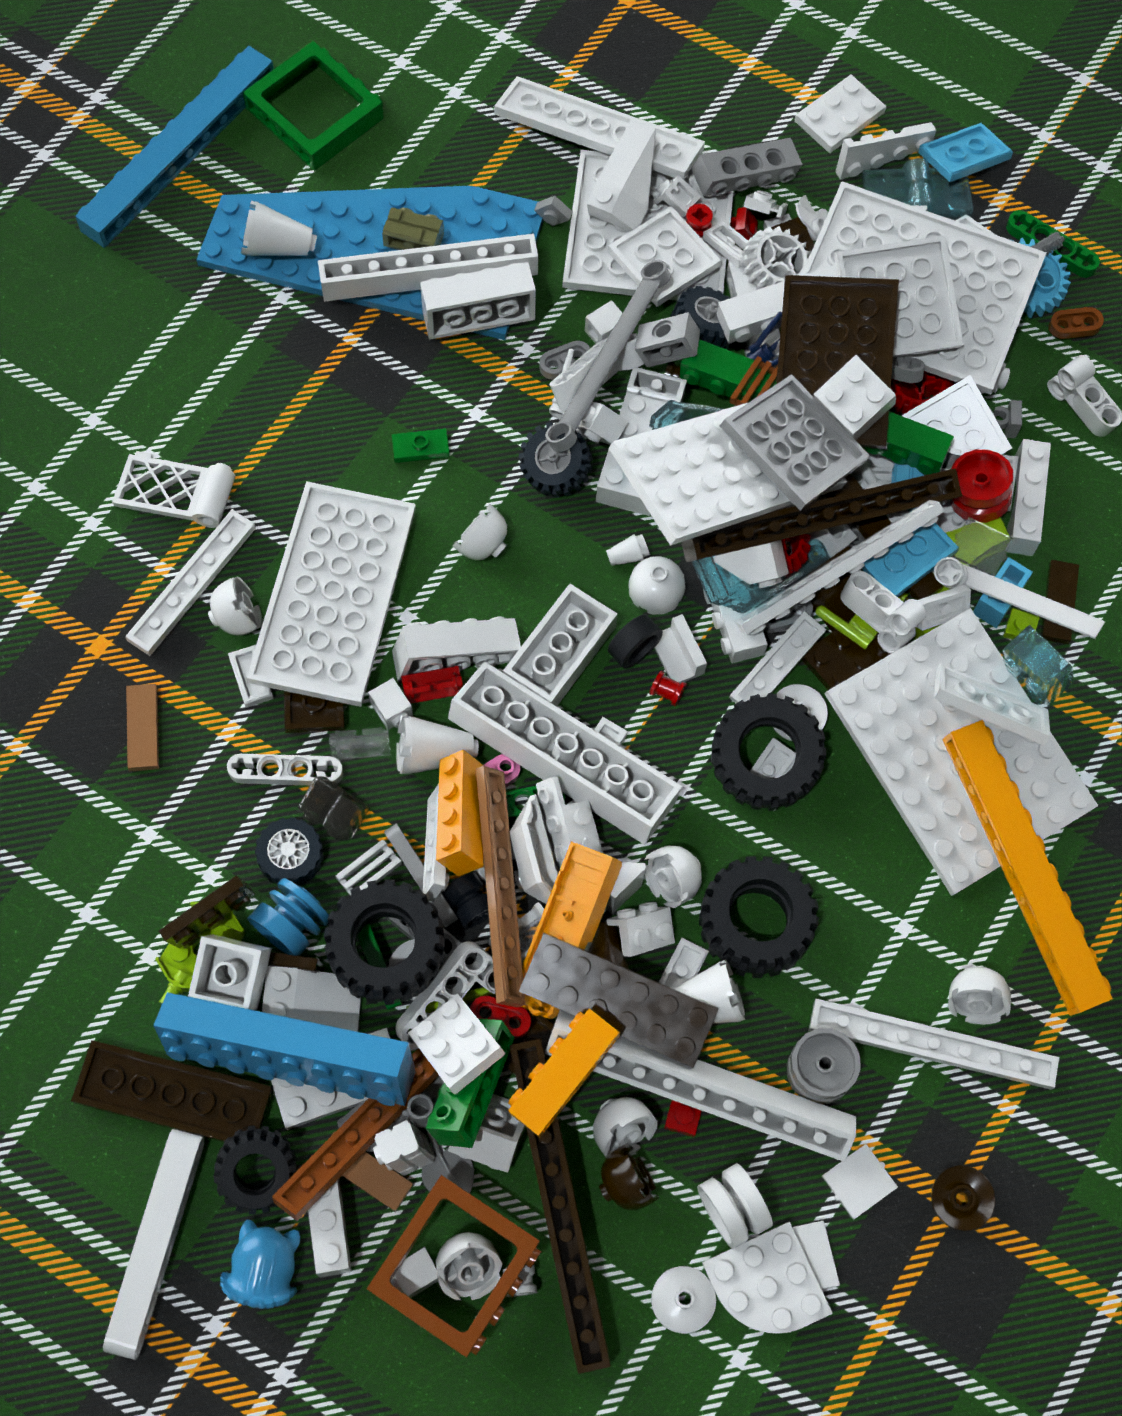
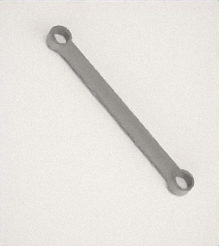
[545,260,671,452]

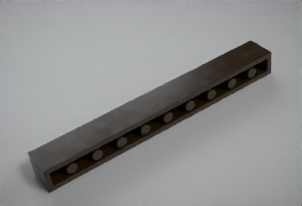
[681,468,962,562]
[509,1038,611,1374]

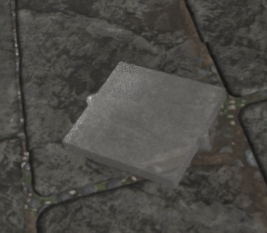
[951,517,1014,576]

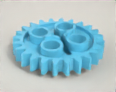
[1012,238,1071,319]

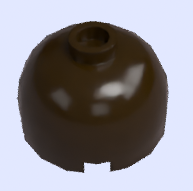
[599,1143,659,1210]

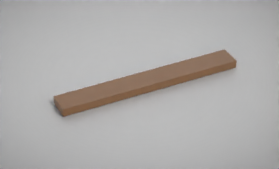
[476,765,525,1007]

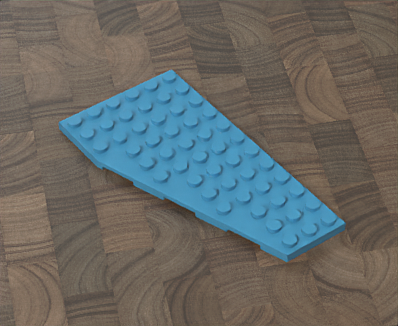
[196,186,544,340]

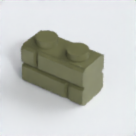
[382,207,444,250]

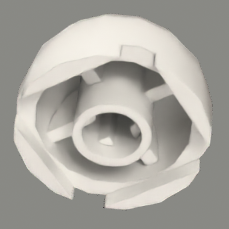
[453,504,507,561]
[628,556,685,615]
[208,577,263,636]
[644,845,701,908]
[948,966,1011,1025]
[593,1097,658,1157]
[436,1232,502,1300]

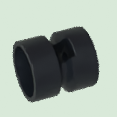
[442,872,489,929]

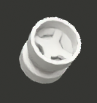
[934,557,969,589]

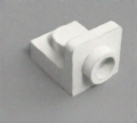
[653,175,701,218]

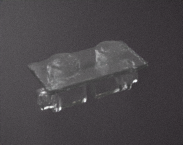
[329,727,391,760]

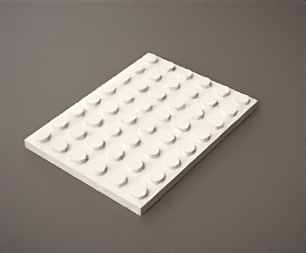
[802,181,1046,395]
[825,608,1098,896]

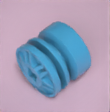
[247,878,329,956]

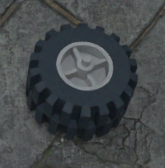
[670,286,732,350]
[519,422,593,498]

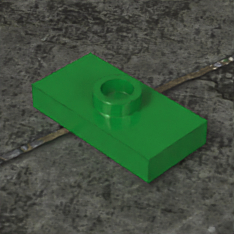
[391,428,450,463]

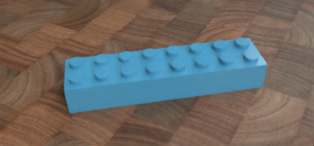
[153,992,416,1106]

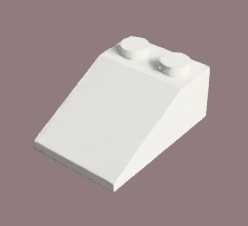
[262,966,361,1032]

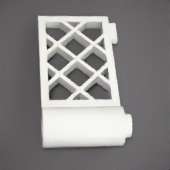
[112,451,235,528]

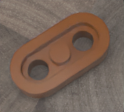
[1048,307,1104,339]

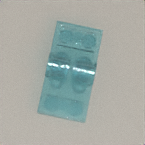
[862,158,973,217]

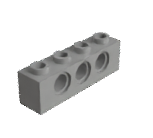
[691,138,802,196]

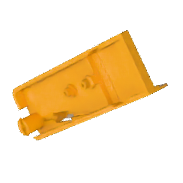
[521,841,622,1019]

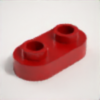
[470,996,531,1039]

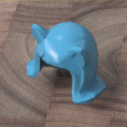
[220,1220,300,1309]

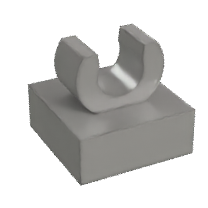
[993,400,1022,438]

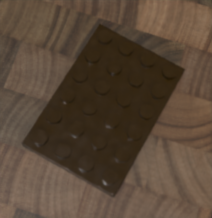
[776,275,899,449]

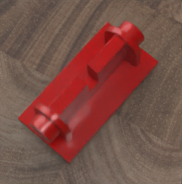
[401,666,463,704]

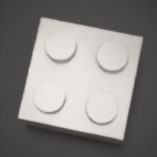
[813,355,896,441]
[188,934,272,1010]

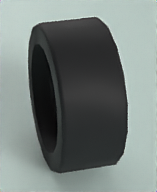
[608,614,663,669]

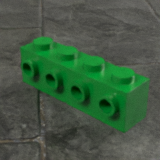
[426,1019,515,1148]

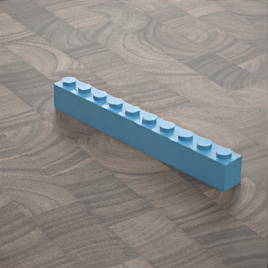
[75,46,274,248]

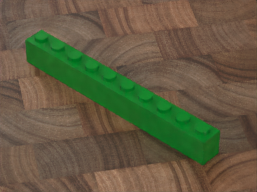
[680,339,954,475]

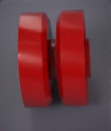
[950,450,1013,523]

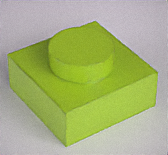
[1003,608,1040,646]

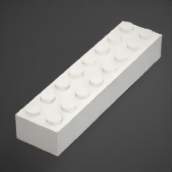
[448,662,682,845]

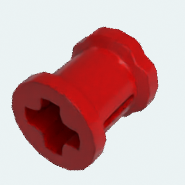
[649,671,687,706]

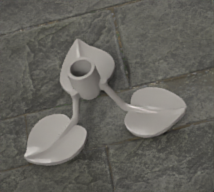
[337,1076,474,1194]

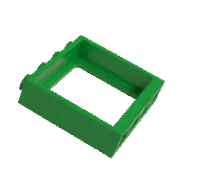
[243,41,384,171]

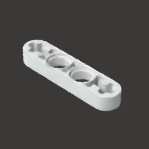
[227,753,343,786]

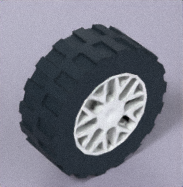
[255,817,324,886]

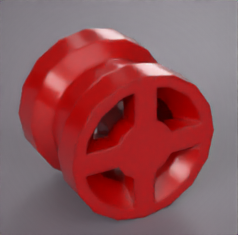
[686,204,713,238]

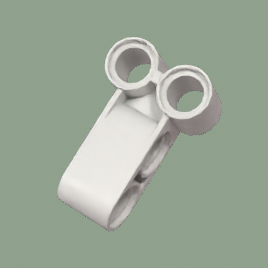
[1047,355,1122,437]
[840,571,926,654]

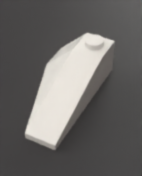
[586,119,656,231]

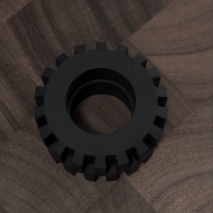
[214,1126,296,1215]

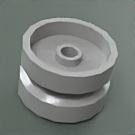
[786,1028,861,1104]

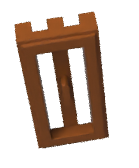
[730,356,778,406]

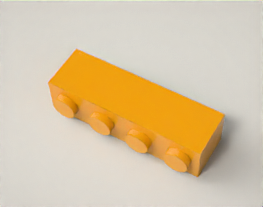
[436,750,483,876]
[508,1008,620,1138]

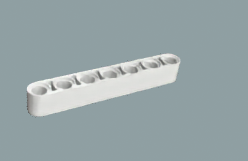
[103,1129,205,1360]

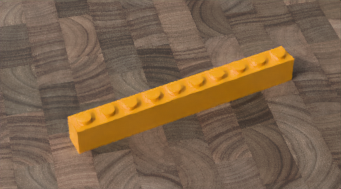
[942,720,1113,1016]

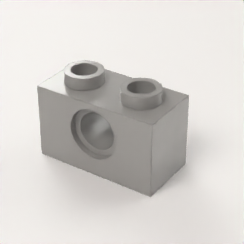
[635,312,700,367]

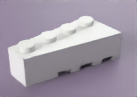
[392,616,521,682]

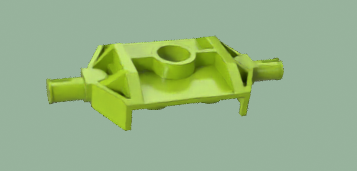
[155,902,245,1004]

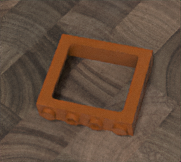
[367,1175,542,1358]

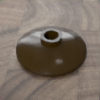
[931,1165,995,1231]

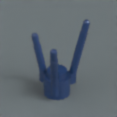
[747,311,782,367]

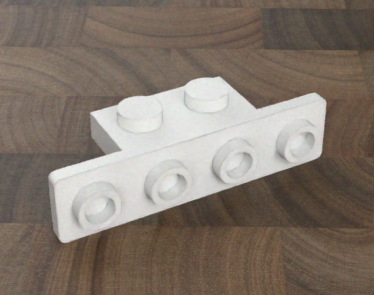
[536,777,603,871]

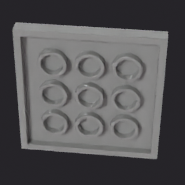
[720,374,870,511]

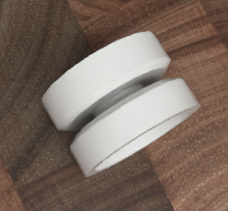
[697,1163,773,1249]

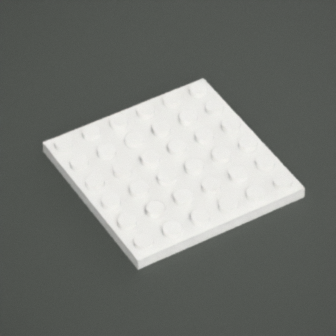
[562,150,734,301]

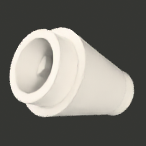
[606,534,650,566]

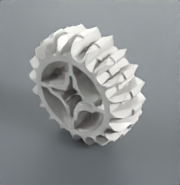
[741,226,812,290]

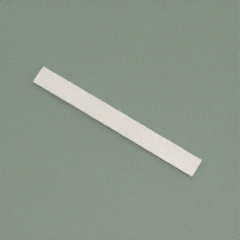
[931,565,1105,639]

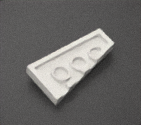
[836,122,936,180]

